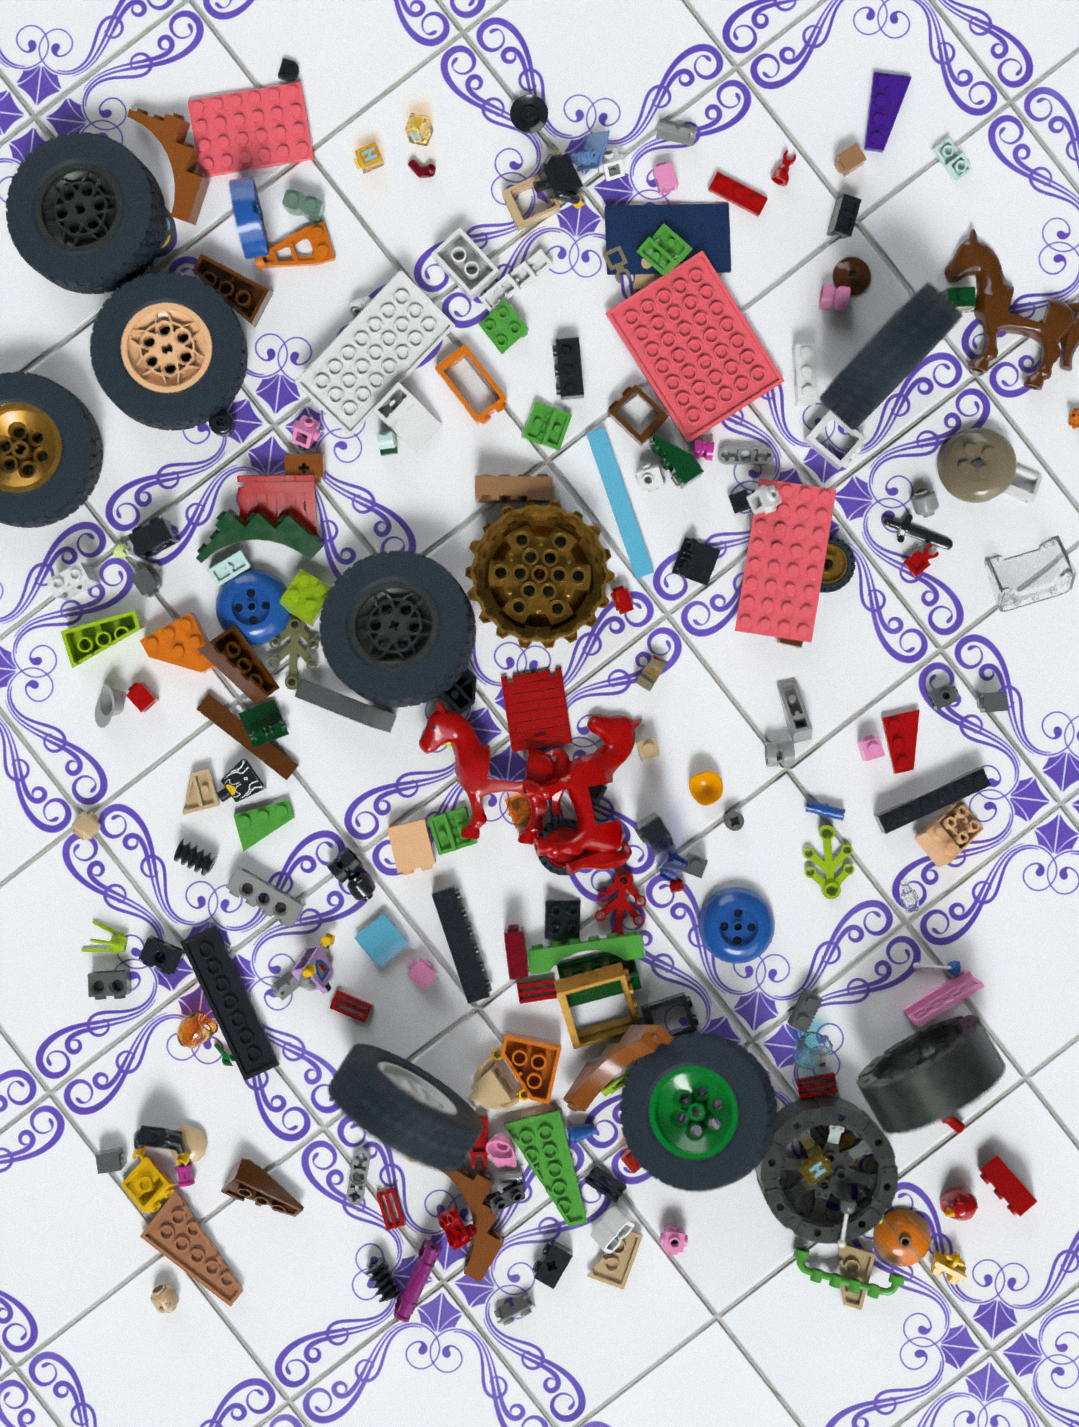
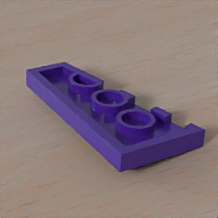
[864,72,912,153]

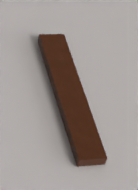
[197,694,299,780]

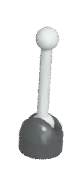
[838,1198,857,1248]

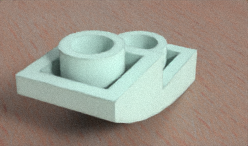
[932,137,972,181]

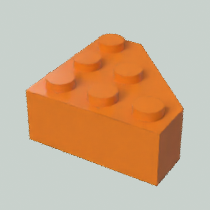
[140,612,216,673]
[501,1031,562,1104]

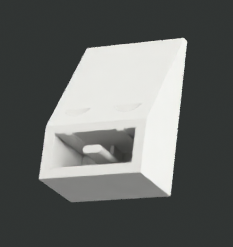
[372,382,442,453]

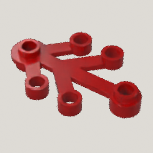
[595,870,647,935]

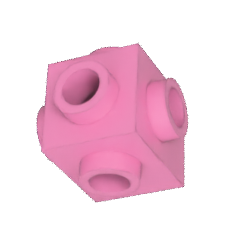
[291,415,321,449]
[660,1224,688,1255]

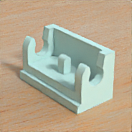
[208,548,251,587]

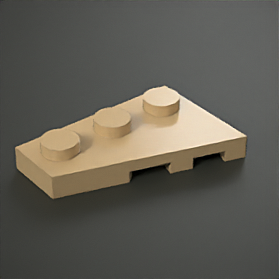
[838,1244,876,1310]

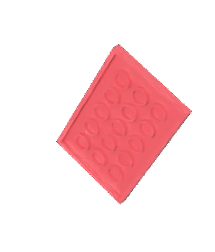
[188,82,314,178]

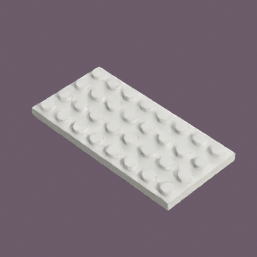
[294,270,455,437]

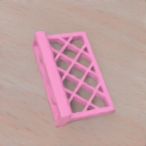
[903,969,985,1028]

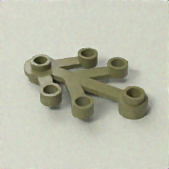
[268,615,319,690]

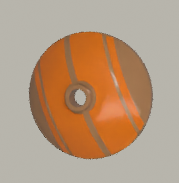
[873,1208,931,1267]

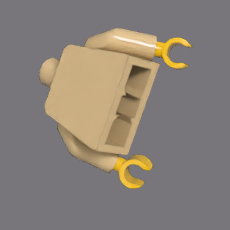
[468,1048,529,1110]

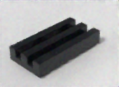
[584,1165,627,1203]

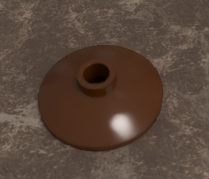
[832,257,871,296]

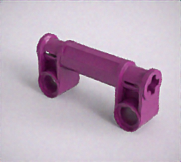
[393,1238,442,1322]

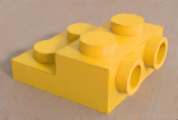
[120,1156,176,1213]

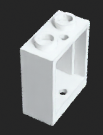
[803,410,866,470]
[45,562,100,601]

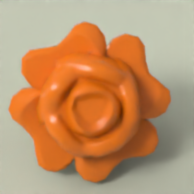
[1068,408,1079,429]

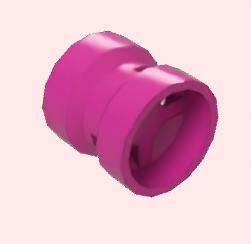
[693,440,714,461]

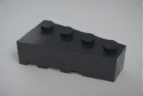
[634,812,674,856]

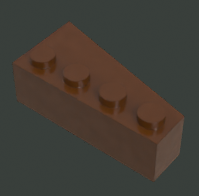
[198,625,280,704]

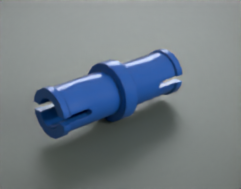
[805,800,846,821]

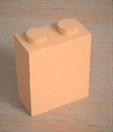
[387,818,436,875]

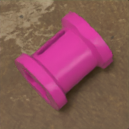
[175,1164,195,1187]

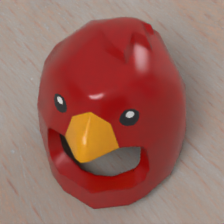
[940,1187,978,1221]

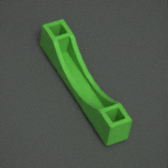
[527,930,646,974]

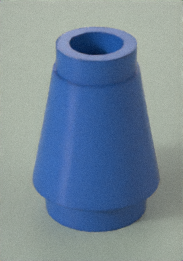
[567,1123,596,1143]

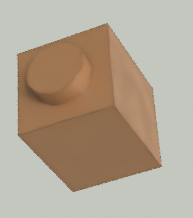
[834,143,867,177]

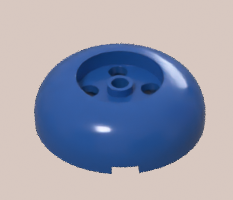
[215,569,292,645]
[698,887,775,964]

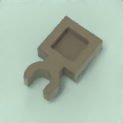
[602,246,630,283]

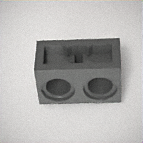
[87,969,131,1000]

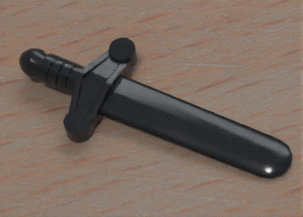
[883,514,953,550]

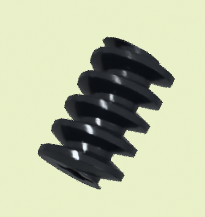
[174,839,218,876]
[365,1257,400,1302]

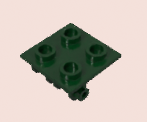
[239,699,289,748]

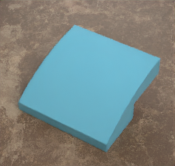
[354,913,409,968]

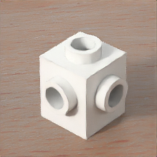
[597,148,625,181]
[635,463,666,492]
[746,485,782,515]

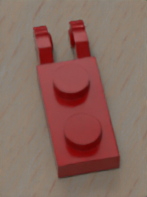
[469,1115,489,1170]

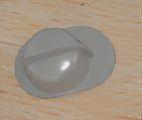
[94,685,126,728]

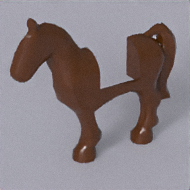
[944,229,1079,390]

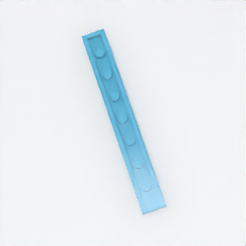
[586,428,654,579]

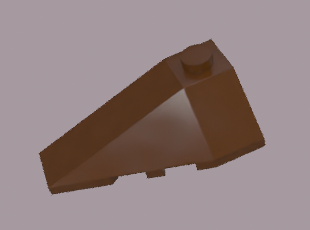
[221,1158,304,1217]

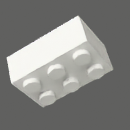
[432,228,500,301]

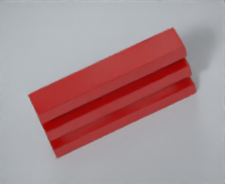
[517,978,557,1004]
[330,990,373,1023]
[796,1072,838,1099]
[376,1187,406,1231]

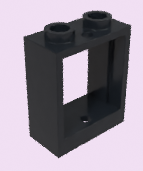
[641,992,699,1037]

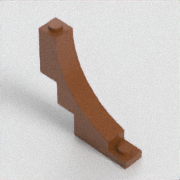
[563,1025,673,1112]

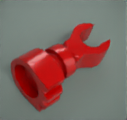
[771,150,796,187]

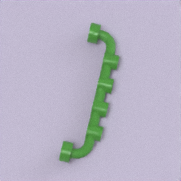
[793,1247,905,1299]

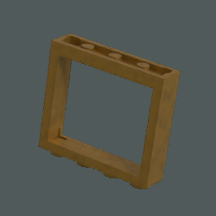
[554,962,641,1049]

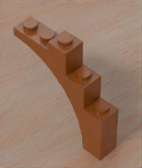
[127,108,210,226]
[441,1167,504,1283]

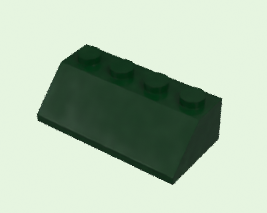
[557,952,642,1007]

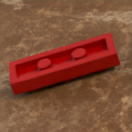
[708,171,768,217]

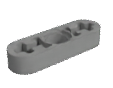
[718,447,774,465]
[346,1148,371,1205]

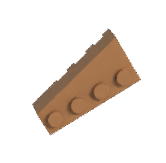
[475,474,553,503]

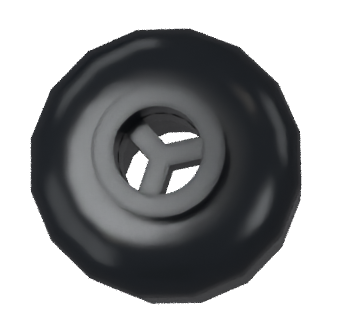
[209,410,236,437]
[347,871,376,901]

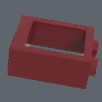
[504,924,529,980]

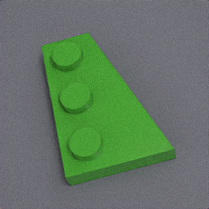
[233,799,295,852]

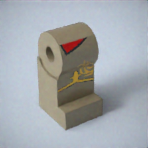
[635,653,668,692]

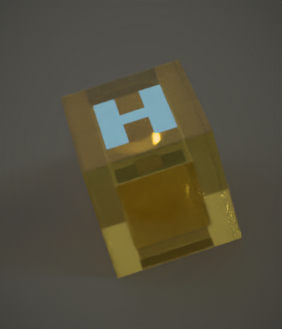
[404,113,434,146]
[353,142,384,174]
[798,1154,834,1185]

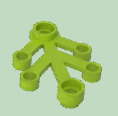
[802,825,855,899]

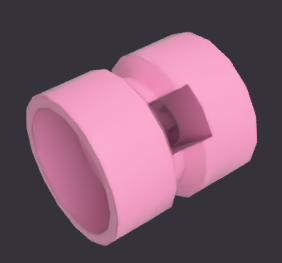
[819,283,851,312]

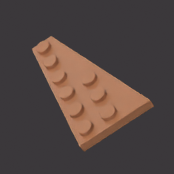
[140,1189,244,1307]

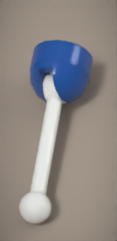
[913,961,961,976]

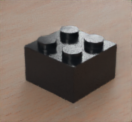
[128,517,180,559]

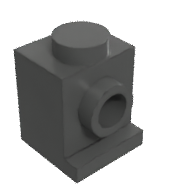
[926,683,959,710]

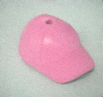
[486,1133,517,1168]

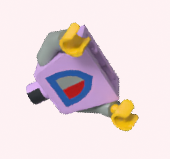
[291,933,336,994]

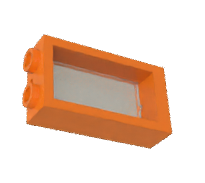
[435,344,508,425]

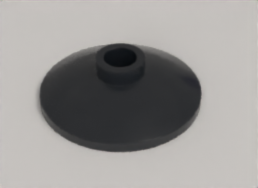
[510,94,548,133]

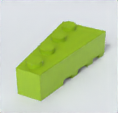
[60,609,145,668]

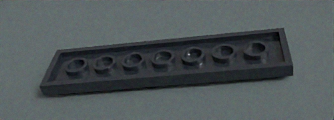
[180,925,280,1081]

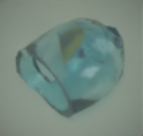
[793,1031,833,1070]

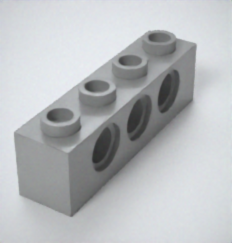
[226,866,306,927]

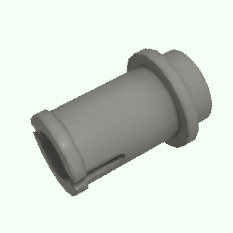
[499,1168,523,1184]

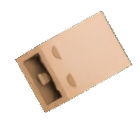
[914,800,984,868]

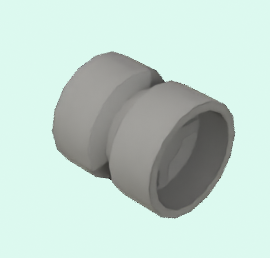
[765,741,795,767]

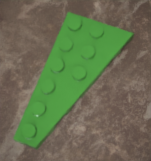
[503,1109,587,1227]

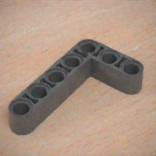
[295,678,397,733]

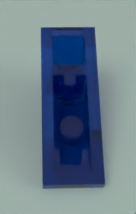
[657,849,689,880]

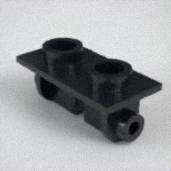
[484,1182,525,1215]

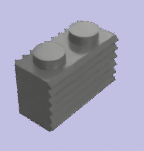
[787,988,823,1033]

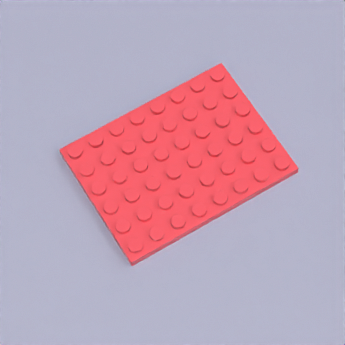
[605,250,785,444]

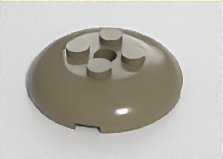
[938,428,1017,503]

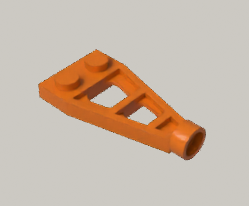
[255,221,336,270]

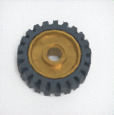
[820,535,856,593]

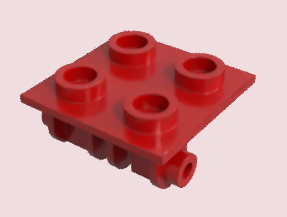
[437,1205,477,1251]

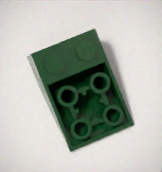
[649,434,704,489]

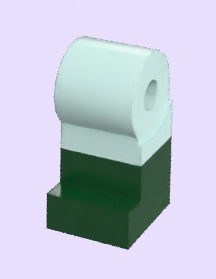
[377,431,398,456]

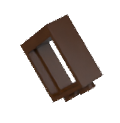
[608,384,669,446]

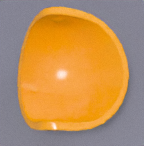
[689,771,723,806]

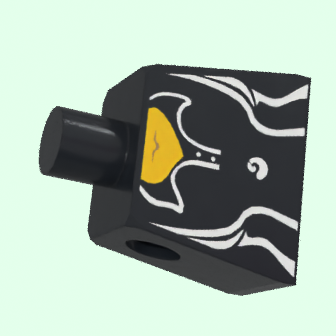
[217,758,266,802]

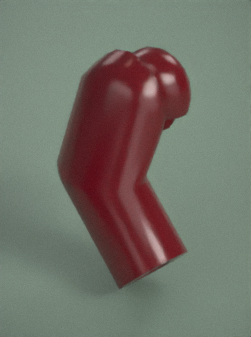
[407,159,436,178]

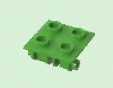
[479,299,529,354]

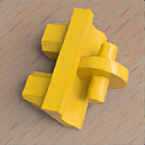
[931,1251,967,1285]

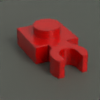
[903,544,939,577]

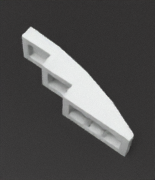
[479,249,554,313]

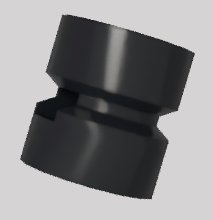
[327,847,363,883]

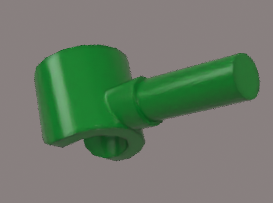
[214,1043,235,1066]

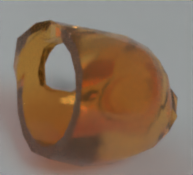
[177,1010,218,1048]

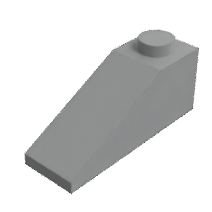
[777,680,813,743]

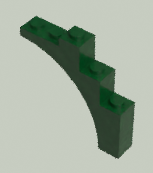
[196,508,325,563]

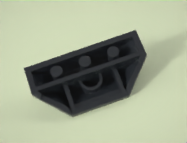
[439,668,476,715]

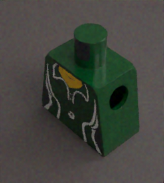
[941,287,976,313]

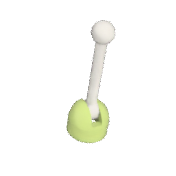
[113,541,159,571]

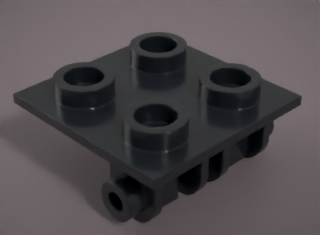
[671,537,721,586]
[544,899,581,939]

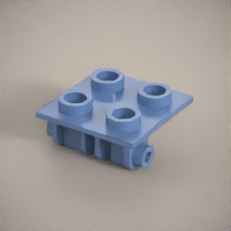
[570,130,610,172]

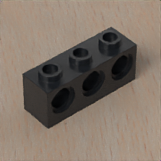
[552,337,584,400]

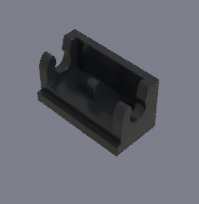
[826,193,862,239]

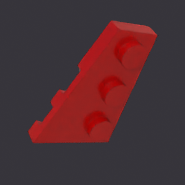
[881,709,920,774]

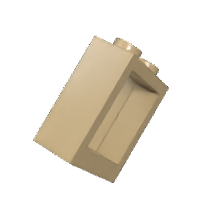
[502,175,562,231]

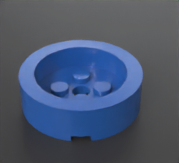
[229,176,270,260]

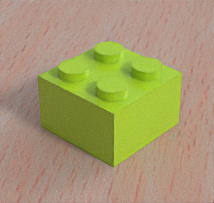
[280,569,331,627]

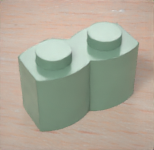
[282,189,325,222]

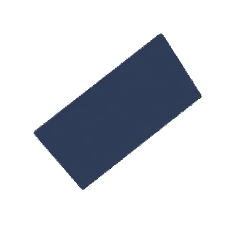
[604,203,731,275]

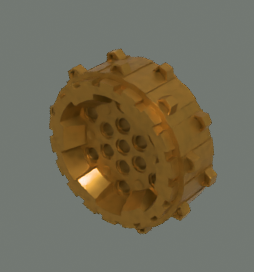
[465,499,615,649]

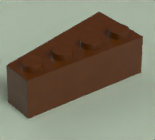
[192,253,273,328]

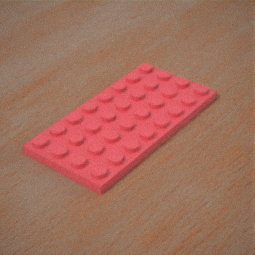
[735,478,836,643]

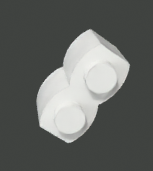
[590,1206,635,1254]

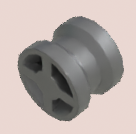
[724,811,744,831]

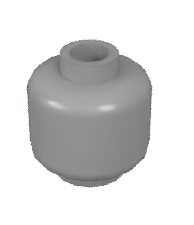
[911,488,939,518]

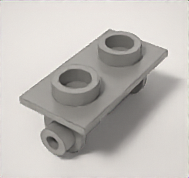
[656,119,697,146]
[271,968,300,1001]
[494,1294,535,1326]

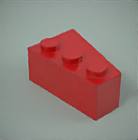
[979,1155,1038,1216]

